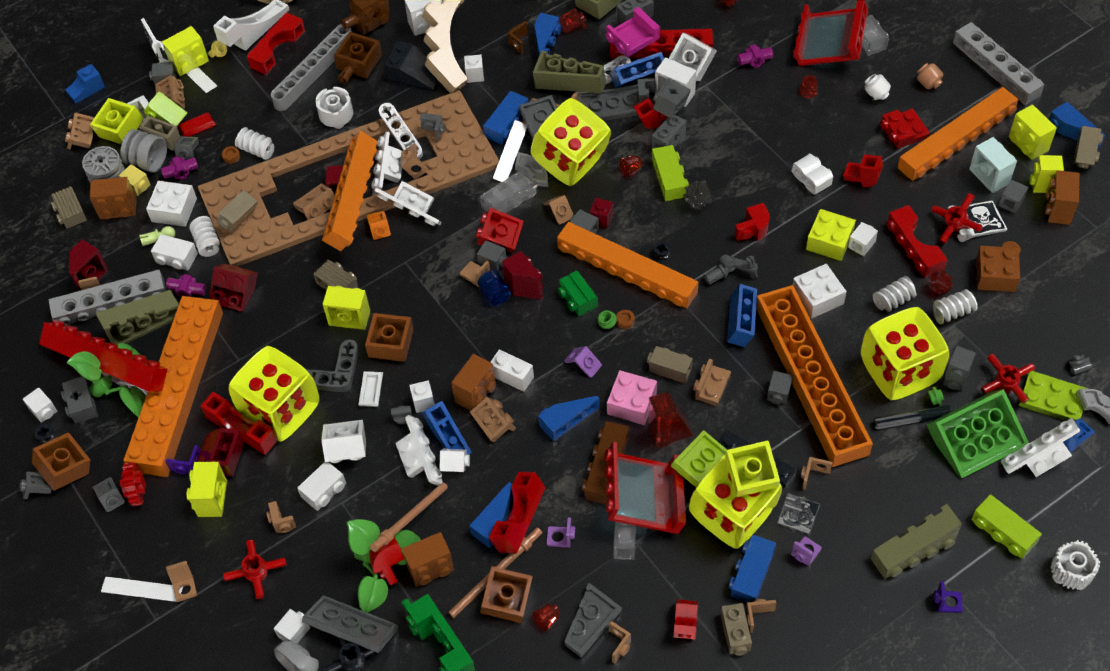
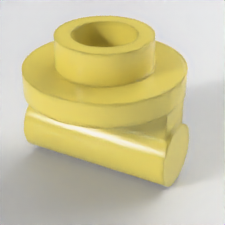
[208,40,227,58]

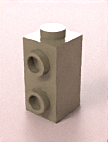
[1073,126,1103,169]
[217,190,257,232]
[647,346,693,384]
[721,603,752,656]

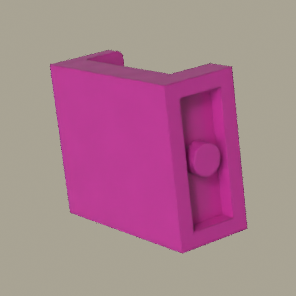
[606,7,660,57]

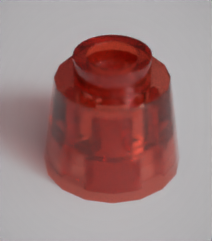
[799,75,818,98]
[619,155,643,177]
[532,604,560,631]

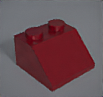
[69,239,109,291]

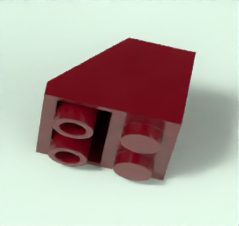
[502,251,544,300]
[209,263,258,311]
[197,428,245,477]

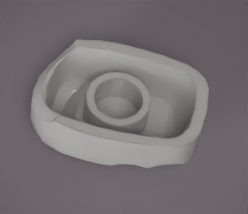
[274,641,319,671]

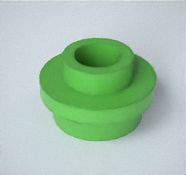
[598,310,617,329]
[928,387,944,406]

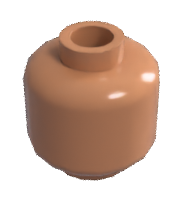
[917,63,944,89]

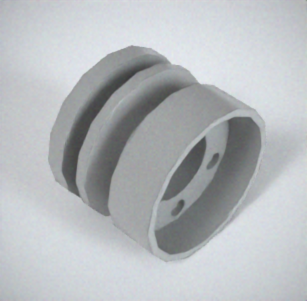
[120,129,167,172]
[82,146,125,184]

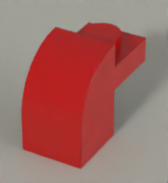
[634,98,668,129]
[843,154,883,187]
[735,203,770,241]
[369,536,405,586]
[674,599,698,639]

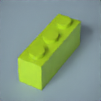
[652,145,689,201]
[971,494,1042,559]

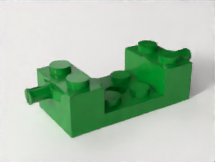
[401,594,475,671]

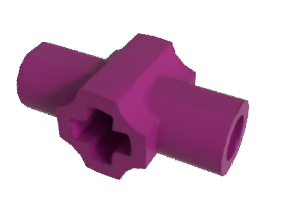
[737,44,773,68]
[160,156,198,180]
[166,274,206,298]

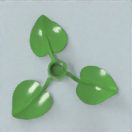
[67,343,146,418]
[347,519,420,613]

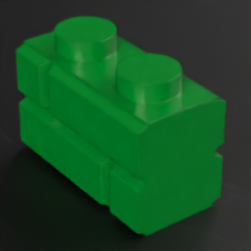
[558,271,598,316]

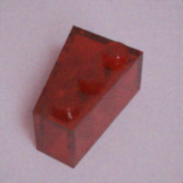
[648,392,694,447]

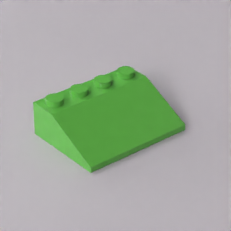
[926,389,1029,478]

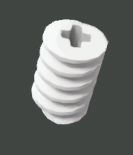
[235,127,274,160]
[189,216,220,257]
[873,276,917,312]
[933,290,978,324]

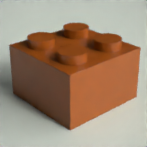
[1045,170,1080,225]
[90,177,137,219]
[976,246,1020,292]
[365,313,414,362]
[451,354,496,411]
[32,432,90,491]
[402,532,454,587]
[480,566,533,623]

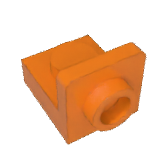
[367,211,391,240]

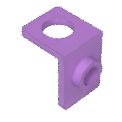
[564,346,602,378]
[547,517,575,548]
[791,537,821,566]

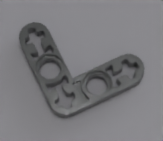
[306,340,359,392]

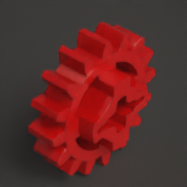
[120,462,146,506]

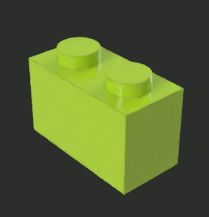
[144,91,187,127]

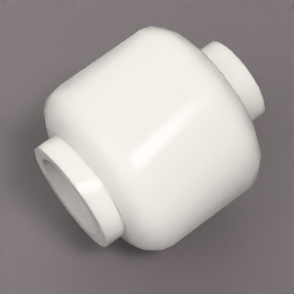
[864,74,891,100]

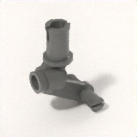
[704,254,758,285]

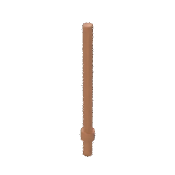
[370,483,448,552]
[448,527,542,619]

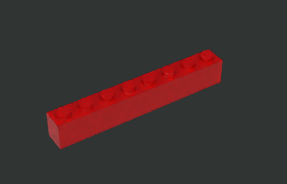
[39,320,168,392]

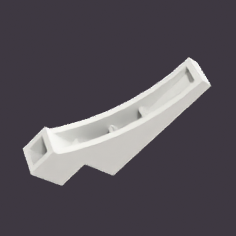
[213,0,289,51]

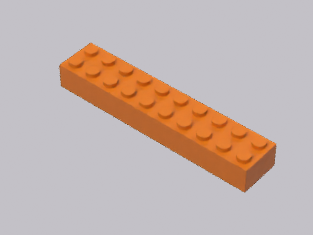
[756,285,873,467]
[123,296,223,477]

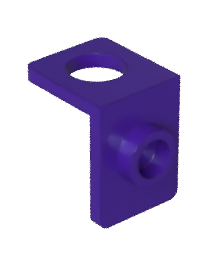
[166,445,200,474]
[934,581,963,613]

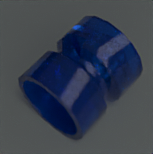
[477,270,511,306]

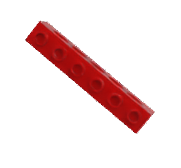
[610,29,713,59]

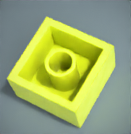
[162,26,209,76]
[90,98,144,144]
[1009,104,1057,160]
[806,209,856,261]
[323,286,370,330]
[725,440,780,497]
[187,462,227,517]

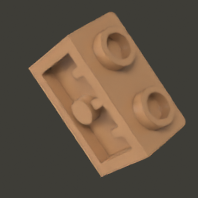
[155,75,185,109]
[65,113,94,150]
[293,184,335,220]
[693,359,731,407]
[470,397,516,442]

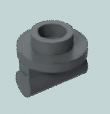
[1069,353,1092,375]
[391,406,412,424]

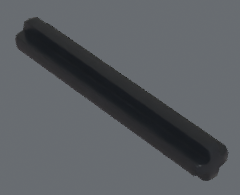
[873,405,952,429]

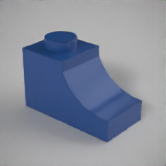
[65,64,105,104]
[1063,418,1095,454]

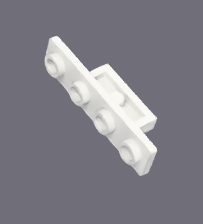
[371,131,402,195]
[374,181,442,226]
[396,415,443,486]
[1001,418,1080,477]

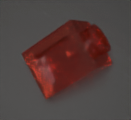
[559,8,587,33]

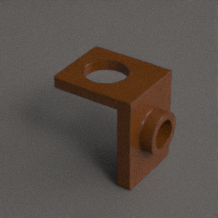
[508,21,528,55]

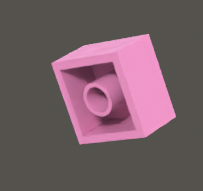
[607,370,657,425]

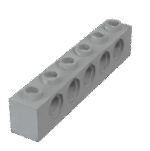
[953,22,1045,105]
[48,270,166,326]

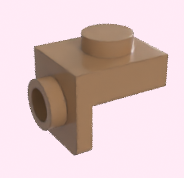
[267,501,296,533]

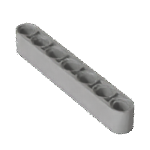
[271,24,352,111]

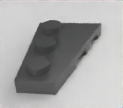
[564,583,622,657]

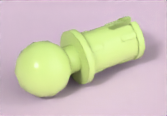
[139,226,175,246]

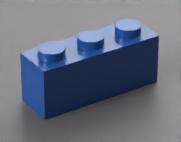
[610,52,664,88]
[483,91,529,145]
[727,284,757,347]
[728,535,776,603]

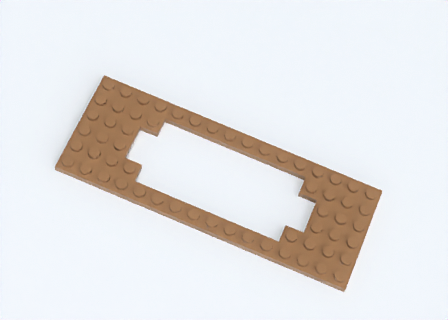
[198,90,499,267]

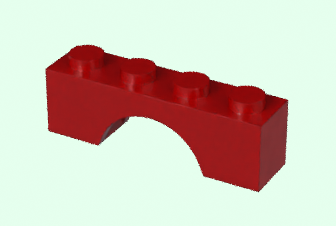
[247,12,305,75]
[887,205,948,278]
[200,392,278,455]
[489,472,546,554]

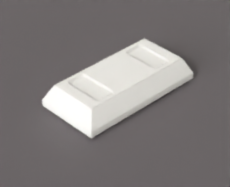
[358,372,383,407]

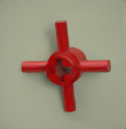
[932,193,983,244]
[981,354,1035,404]
[223,540,287,599]

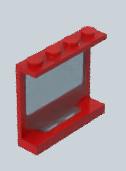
[793,0,868,66]
[604,442,686,534]

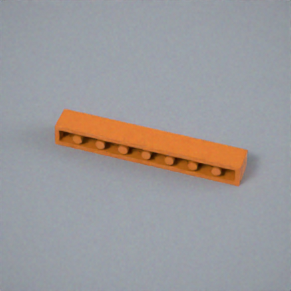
[898,87,1018,181]
[322,130,378,251]
[557,222,699,308]

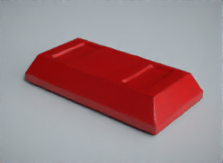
[178,113,216,137]

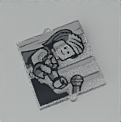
[777,493,820,536]

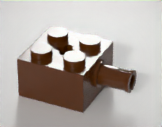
[341,0,390,35]
[334,32,382,84]

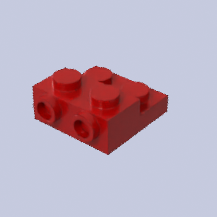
[880,109,930,149]
[475,207,523,253]

